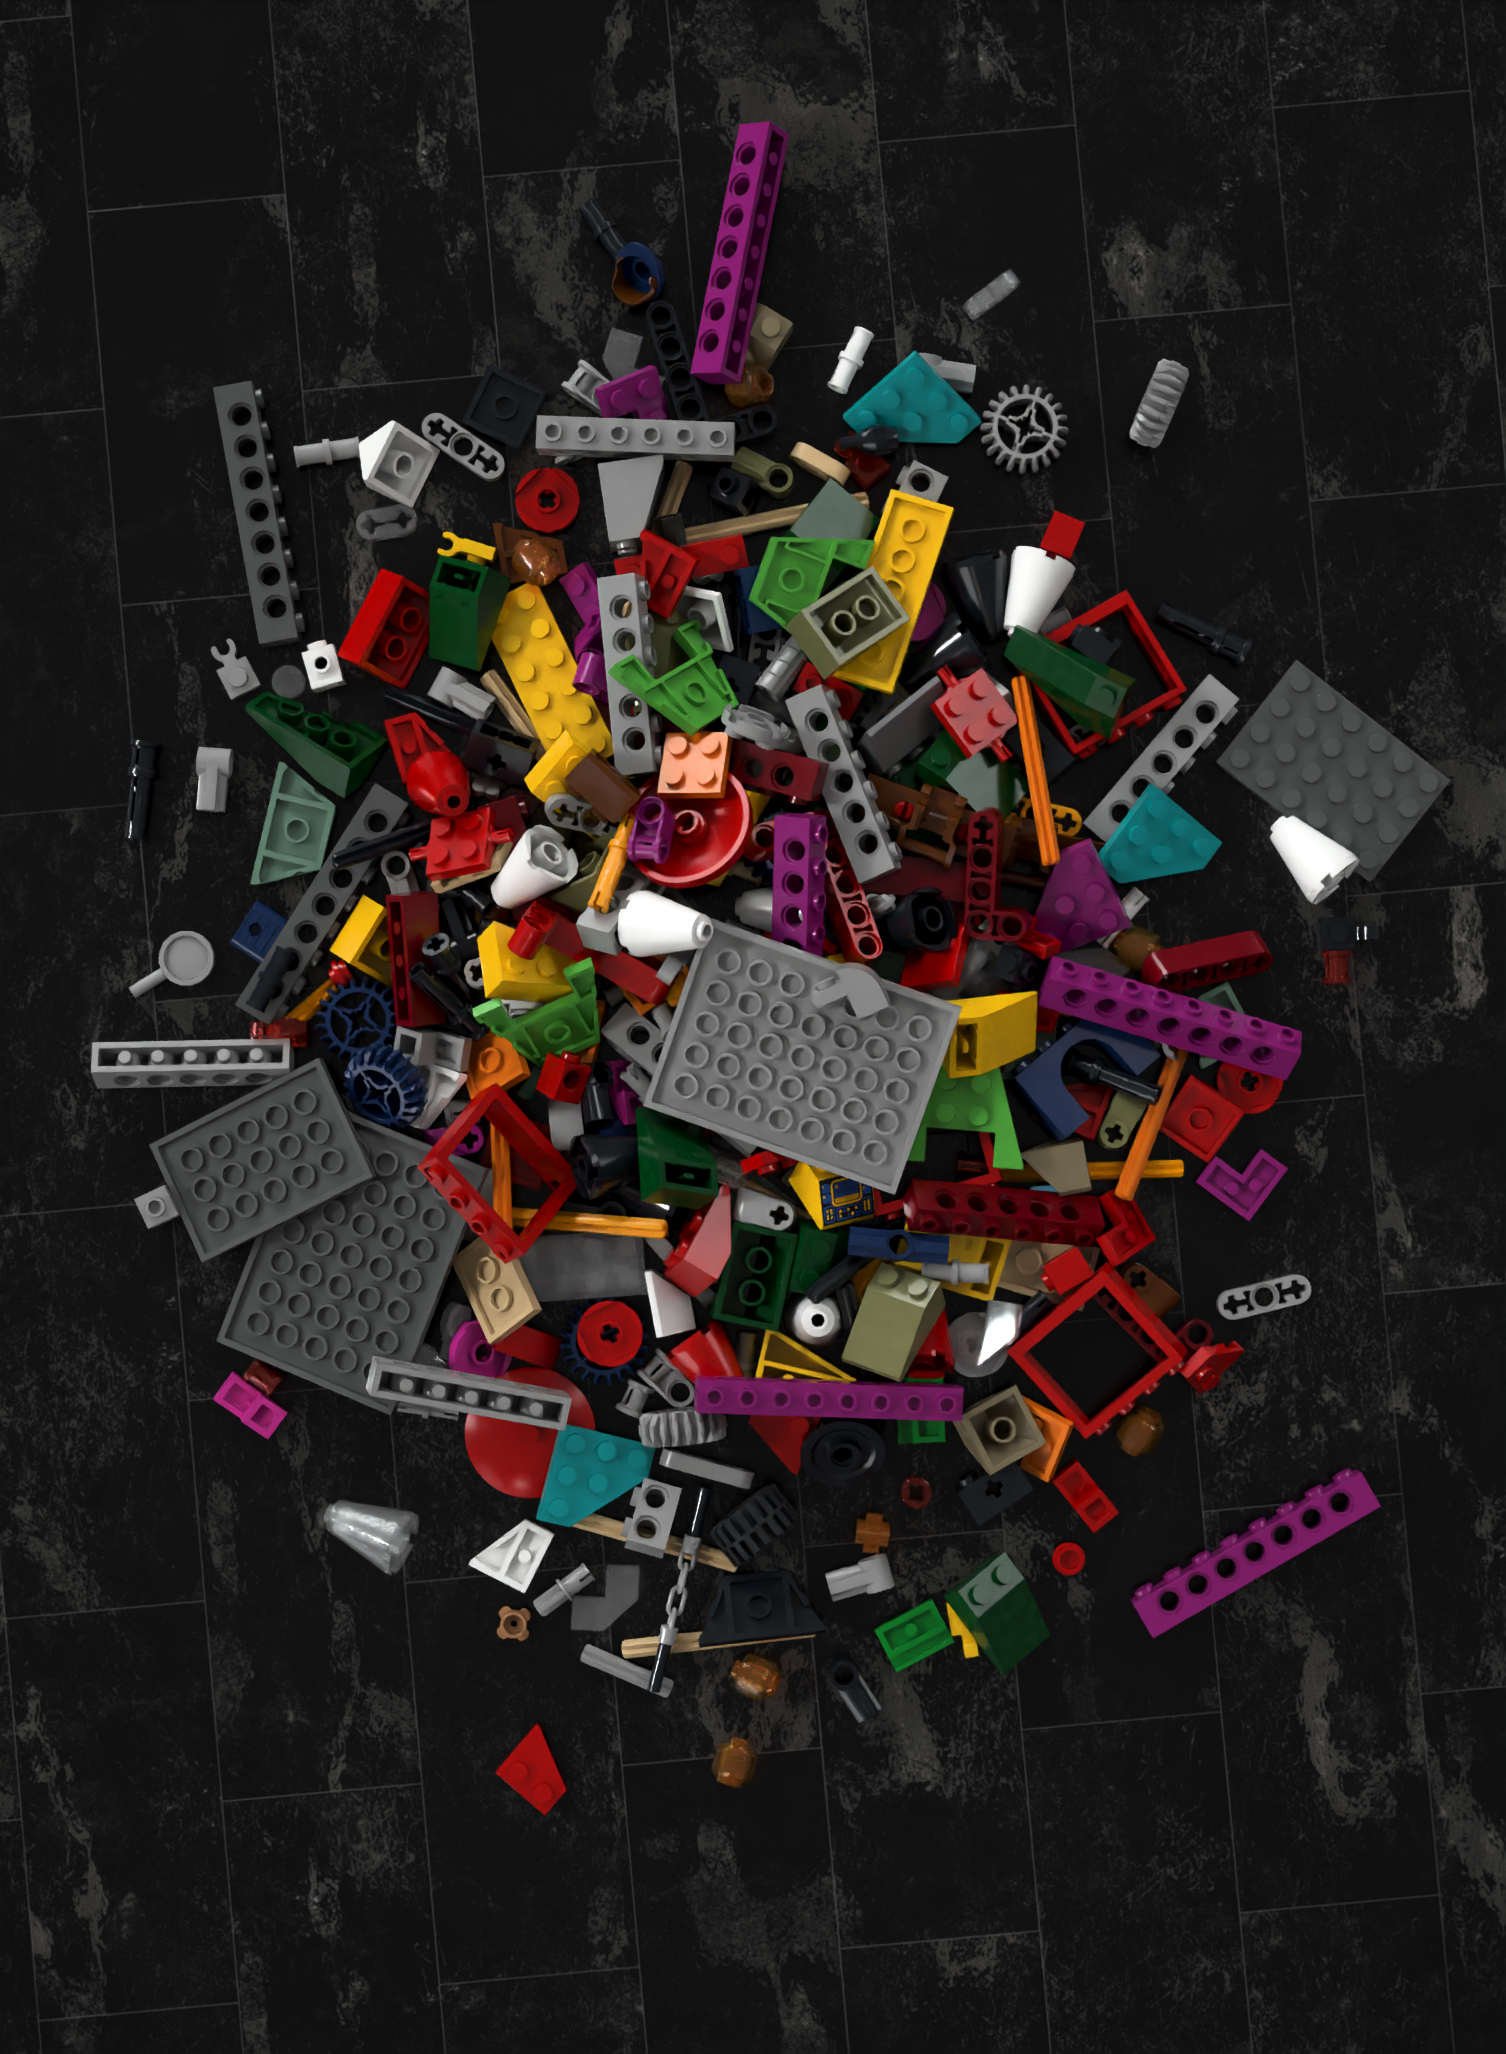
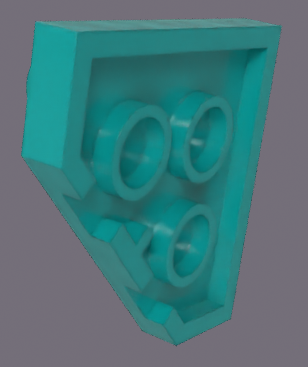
[843,350,982,443]
[1098,784,1222,884]
[536,1424,656,1527]

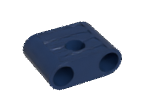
[230,901,288,964]

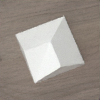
[359,421,440,508]
[676,586,734,652]
[644,1269,696,1338]

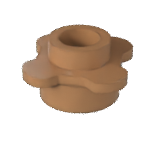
[497,1606,531,1641]

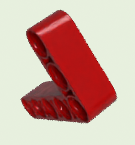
[743,809,883,966]
[507,897,678,1005]

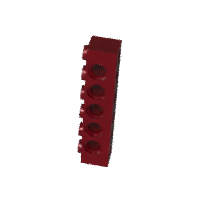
[634,711,829,806]
[902,1179,1105,1247]

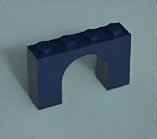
[1007,1018,1161,1142]

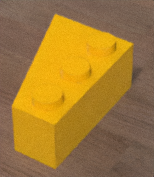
[754,1330,856,1381]

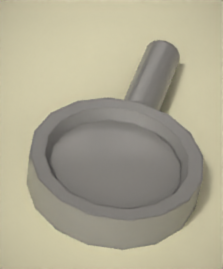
[129,931,215,998]

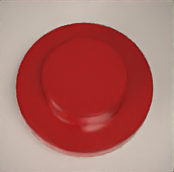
[327,959,353,989]
[1052,1542,1085,1575]

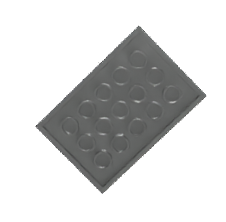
[1215,660,1450,883]
[149,1058,377,1263]

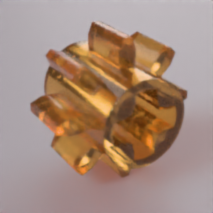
[855,1512,890,1554]

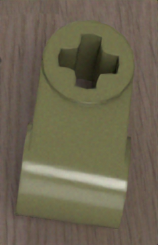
[1096,1090,1148,1150]

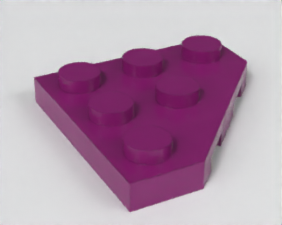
[1034,838,1131,960]

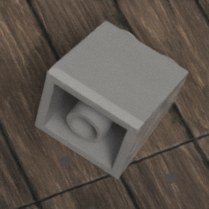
[598,454,665,556]

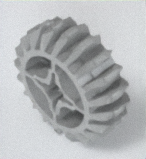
[1129,359,1189,448]
[980,385,1069,474]
[638,1406,727,1448]

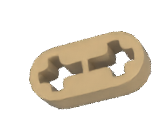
[789,442,851,487]

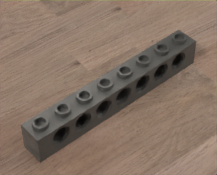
[213,381,305,648]
[235,783,412,1026]

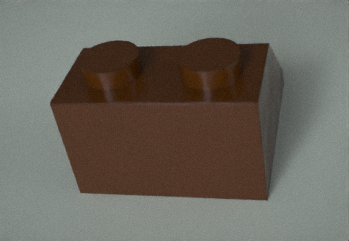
[565,748,642,824]

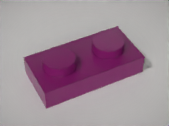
[559,562,600,625]

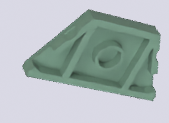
[250,762,337,886]

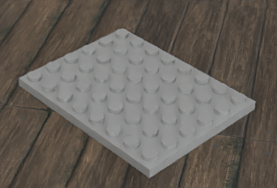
[643,918,962,1195]

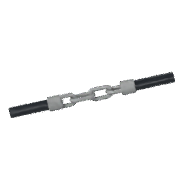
[647,1487,712,1693]

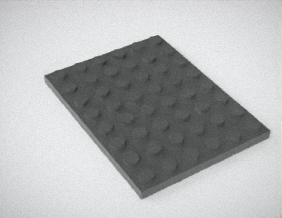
[216,1111,489,1415]

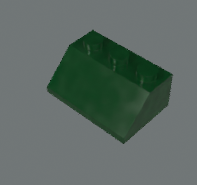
[710,1219,798,1332]

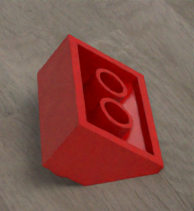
[337,568,430,689]

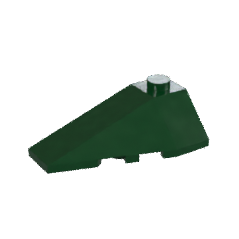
[1004,624,1136,739]
[245,691,388,798]

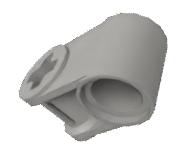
[561,359,610,417]
[731,1186,797,1230]
[636,1347,695,1407]

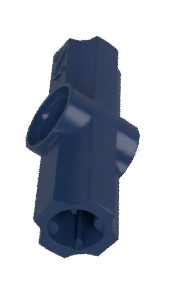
[847,1226,950,1265]

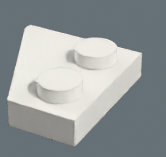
[410,1064,468,1130]
[468,1519,555,1593]

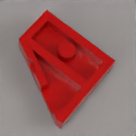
[1179,1341,1245,1395]

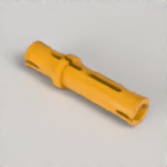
[587,813,636,913]

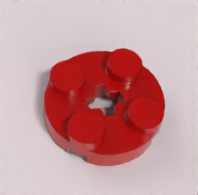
[515,468,581,535]
[1216,1062,1283,1114]
[577,1300,643,1367]

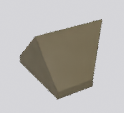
[1021,1136,1092,1197]

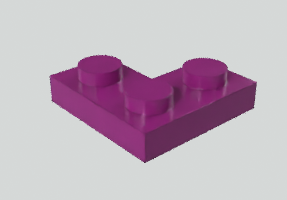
[595,365,671,420]
[1195,1149,1288,1221]

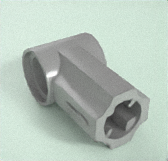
[919,353,976,394]
[427,666,497,721]
[196,747,233,813]
[381,851,421,894]
[825,1553,895,1601]

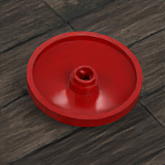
[626,771,753,888]
[465,1366,596,1498]

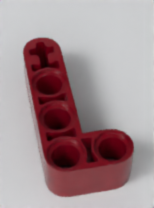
[964,807,1032,942]
[1140,930,1273,995]
[1092,1293,1213,1373]

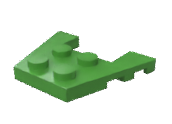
[748,537,875,635]
[608,618,739,736]
[472,957,600,1068]
[907,1065,1024,1170]

